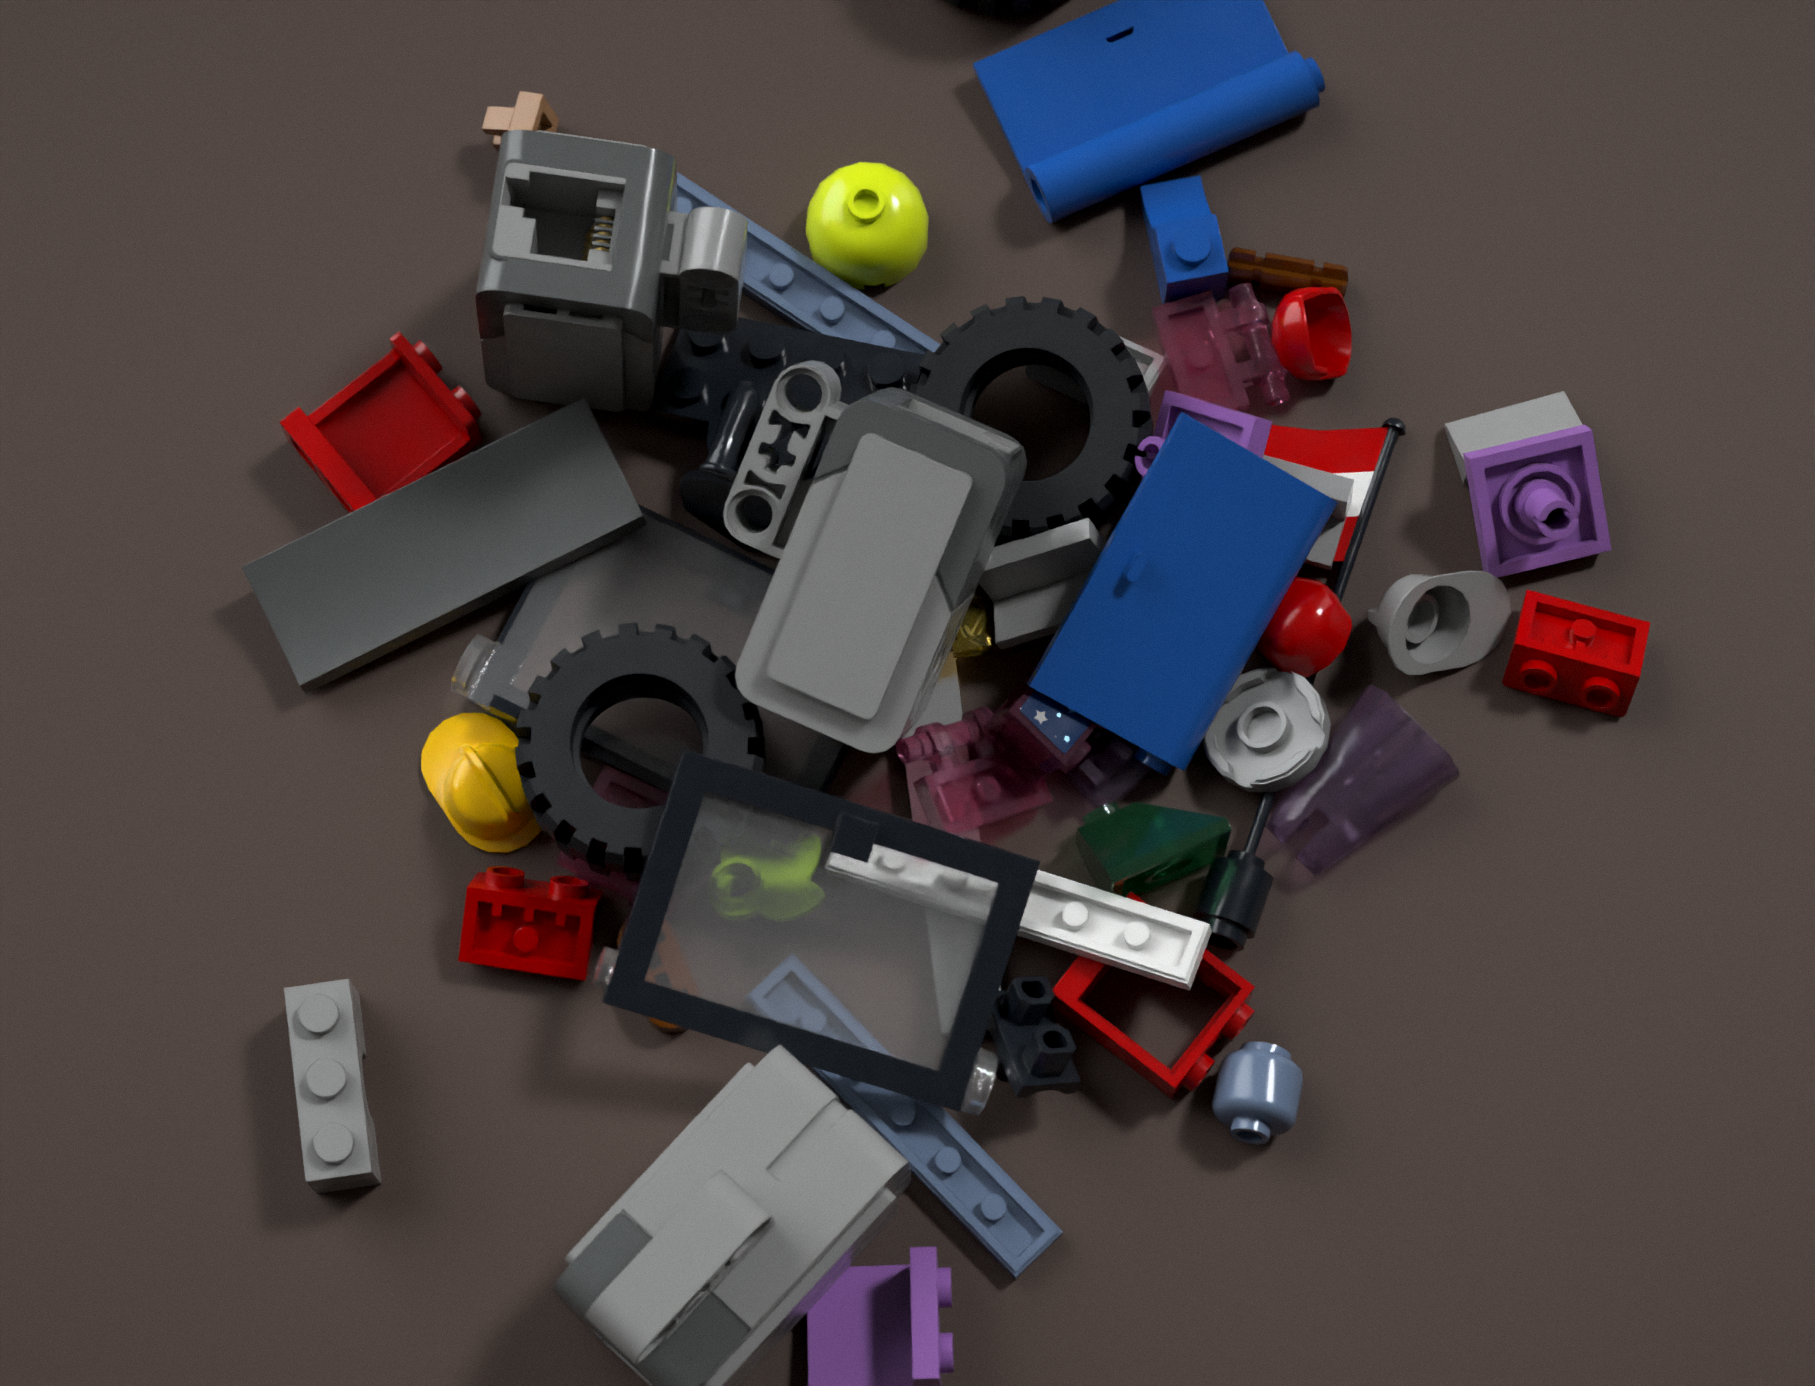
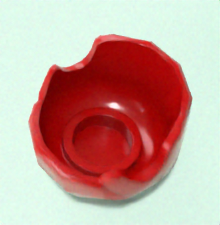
[1271,287,1352,381]
[1256,577,1352,677]

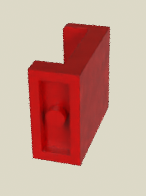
[279,331,483,513]

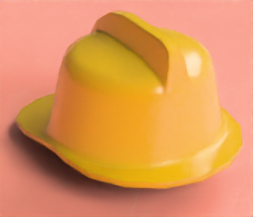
[421,713,542,853]

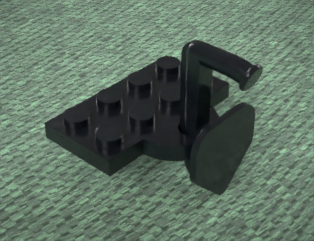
[650,317,924,553]

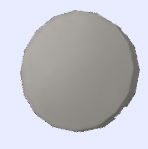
[1203,668,1331,793]

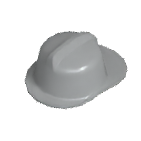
[1367,570,1511,675]

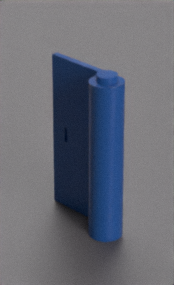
[972,0,1325,223]
[1027,412,1338,776]

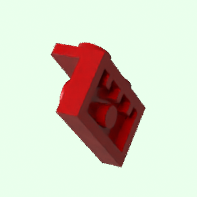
[1502,590,1651,717]
[458,866,603,981]

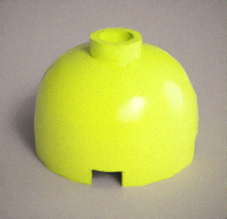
[806,162,929,289]

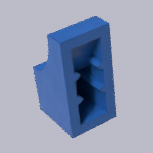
[1139,175,1229,309]

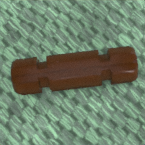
[1227,247,1349,298]

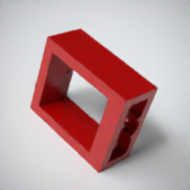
[1050,891,1255,1099]

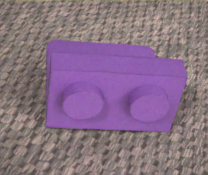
[807,1247,954,1386]

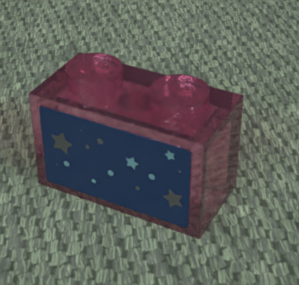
[983,660,1105,780]

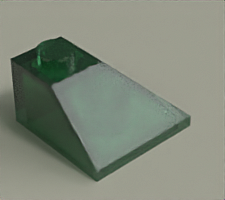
[1075,802,1232,897]

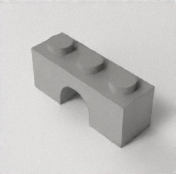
[284,979,381,1194]

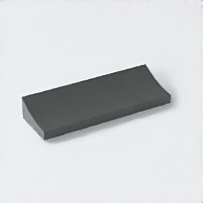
[241,397,648,694]

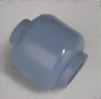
[1212,1042,1303,1144]

